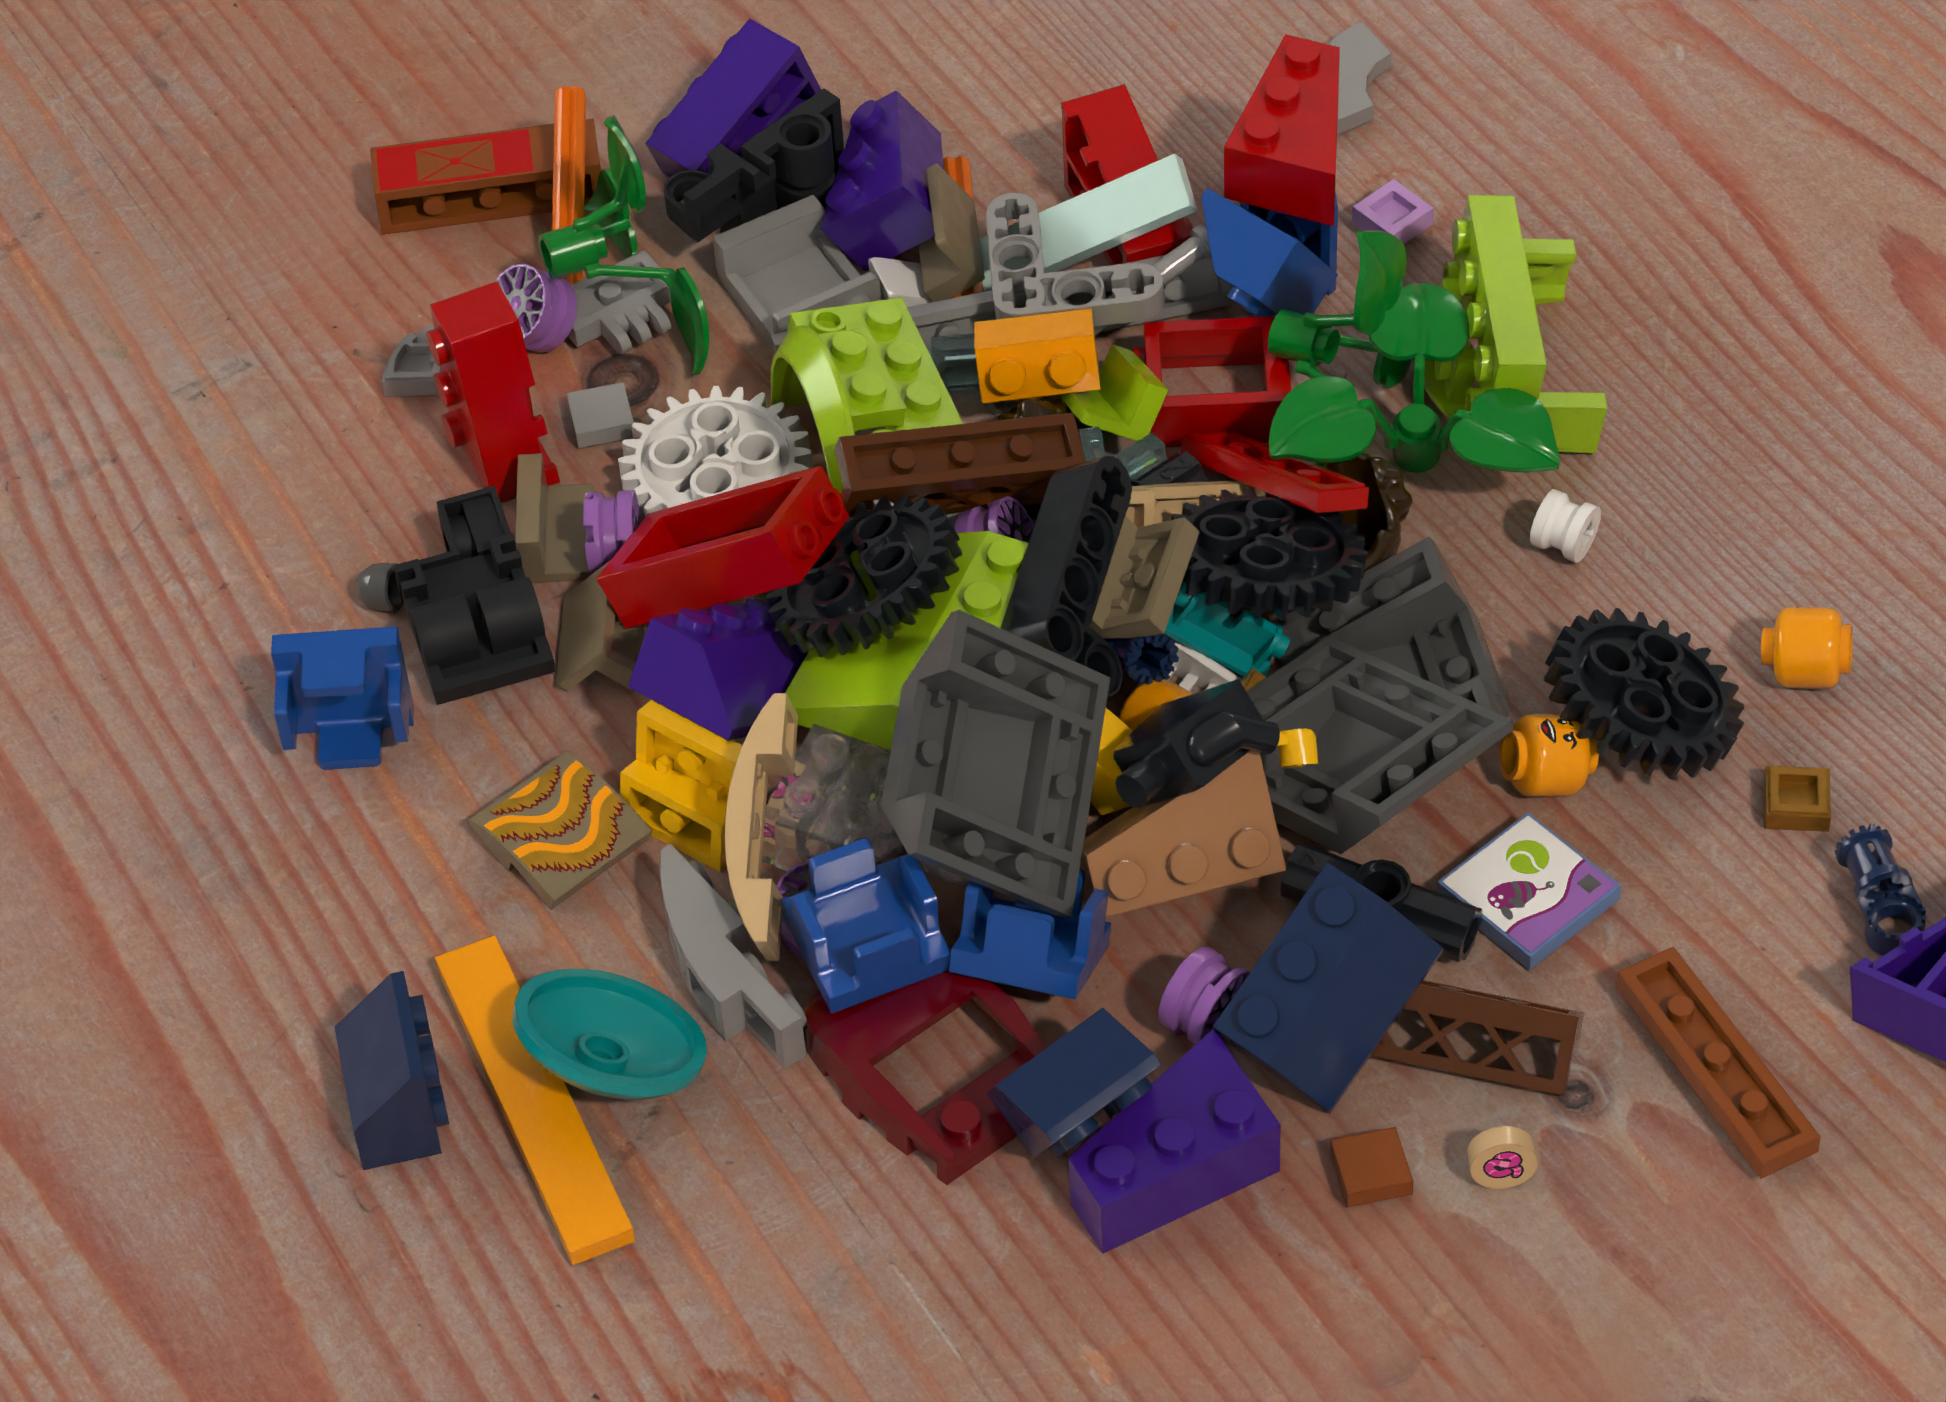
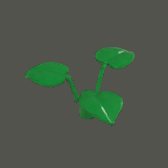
[539,115,710,376]
[1268,230,1412,468]
[1269,282,1560,473]

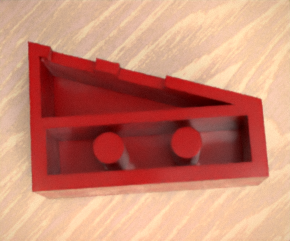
[1224,34,1340,226]
[1061,84,1193,265]
[426,281,560,503]

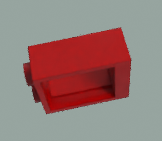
[1133,316,1292,448]

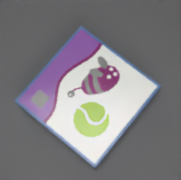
[1437,812,1621,971]

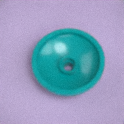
[512,969,707,1100]

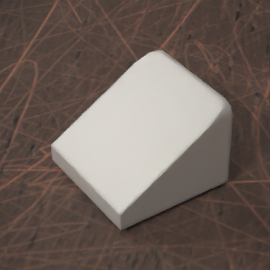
[868,257,933,307]

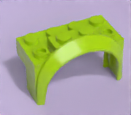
[1425,195,1608,453]
[771,297,963,494]

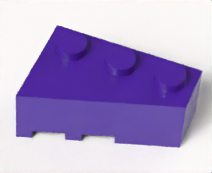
[645,18,821,177]
[820,90,944,272]
[1850,917,1946,1062]
[1068,1029,1281,1253]

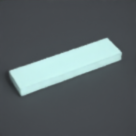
[979,153,1198,292]

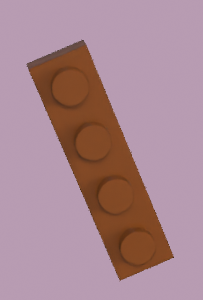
[1616,946,1821,1179]

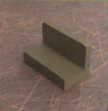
[918,163,985,302]
[515,453,595,583]
[556,561,649,692]

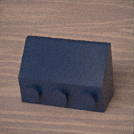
[1213,862,1444,1114]

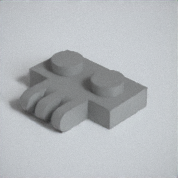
[568,250,672,354]

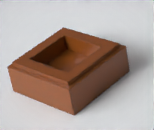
[1330,1127,1414,1208]

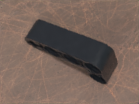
[1001,456,1132,697]

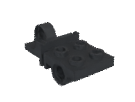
[664,88,844,242]
[394,486,555,705]

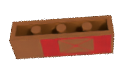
[370,118,601,235]

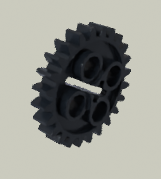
[1171,487,1367,620]
[766,495,962,657]
[1544,608,1744,779]

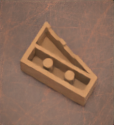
[1080,750,1286,917]

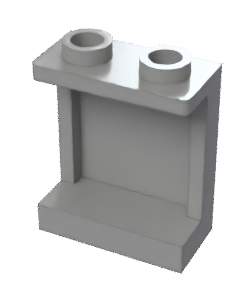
[712,194,881,350]

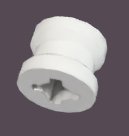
[1530,489,1601,563]

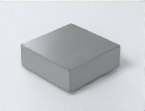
[566,382,634,448]

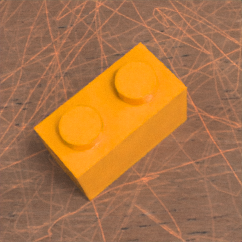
[974,308,1100,404]

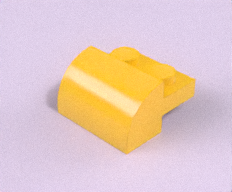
[620,699,743,872]

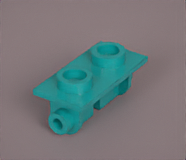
[1163,582,1290,677]

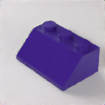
[628,598,809,741]

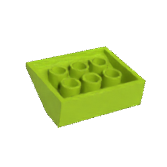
[785,531,1029,754]

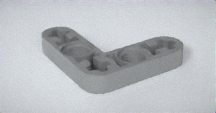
[986,193,1165,327]

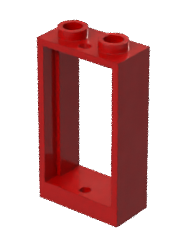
[596,465,850,629]

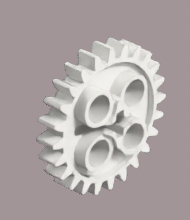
[618,386,813,517]

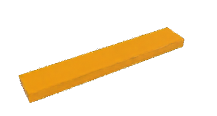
[434,935,636,1266]

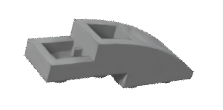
[660,843,807,1069]

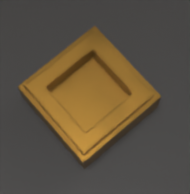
[1764,765,1831,832]

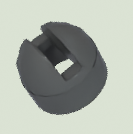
[355,563,403,612]

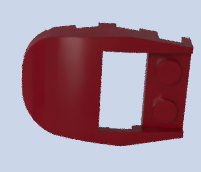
[803,970,1047,1185]

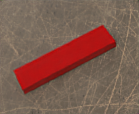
[1181,431,1369,513]

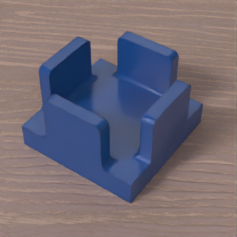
[271,626,414,770]
[781,838,951,1014]
[949,868,1112,999]

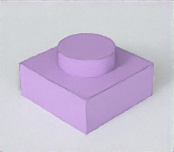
[1352,179,1434,244]

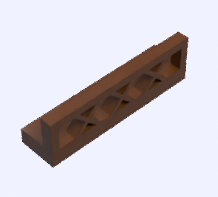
[834,413,1086,517]
[1371,980,1584,1096]

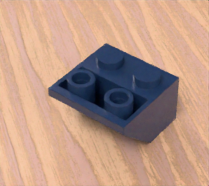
[334,971,449,1170]
[986,1008,1162,1158]

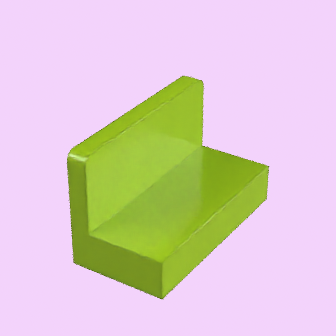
[1058,344,1168,444]

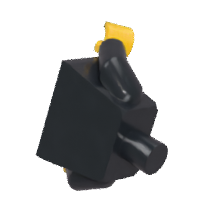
[1113,679,1318,808]

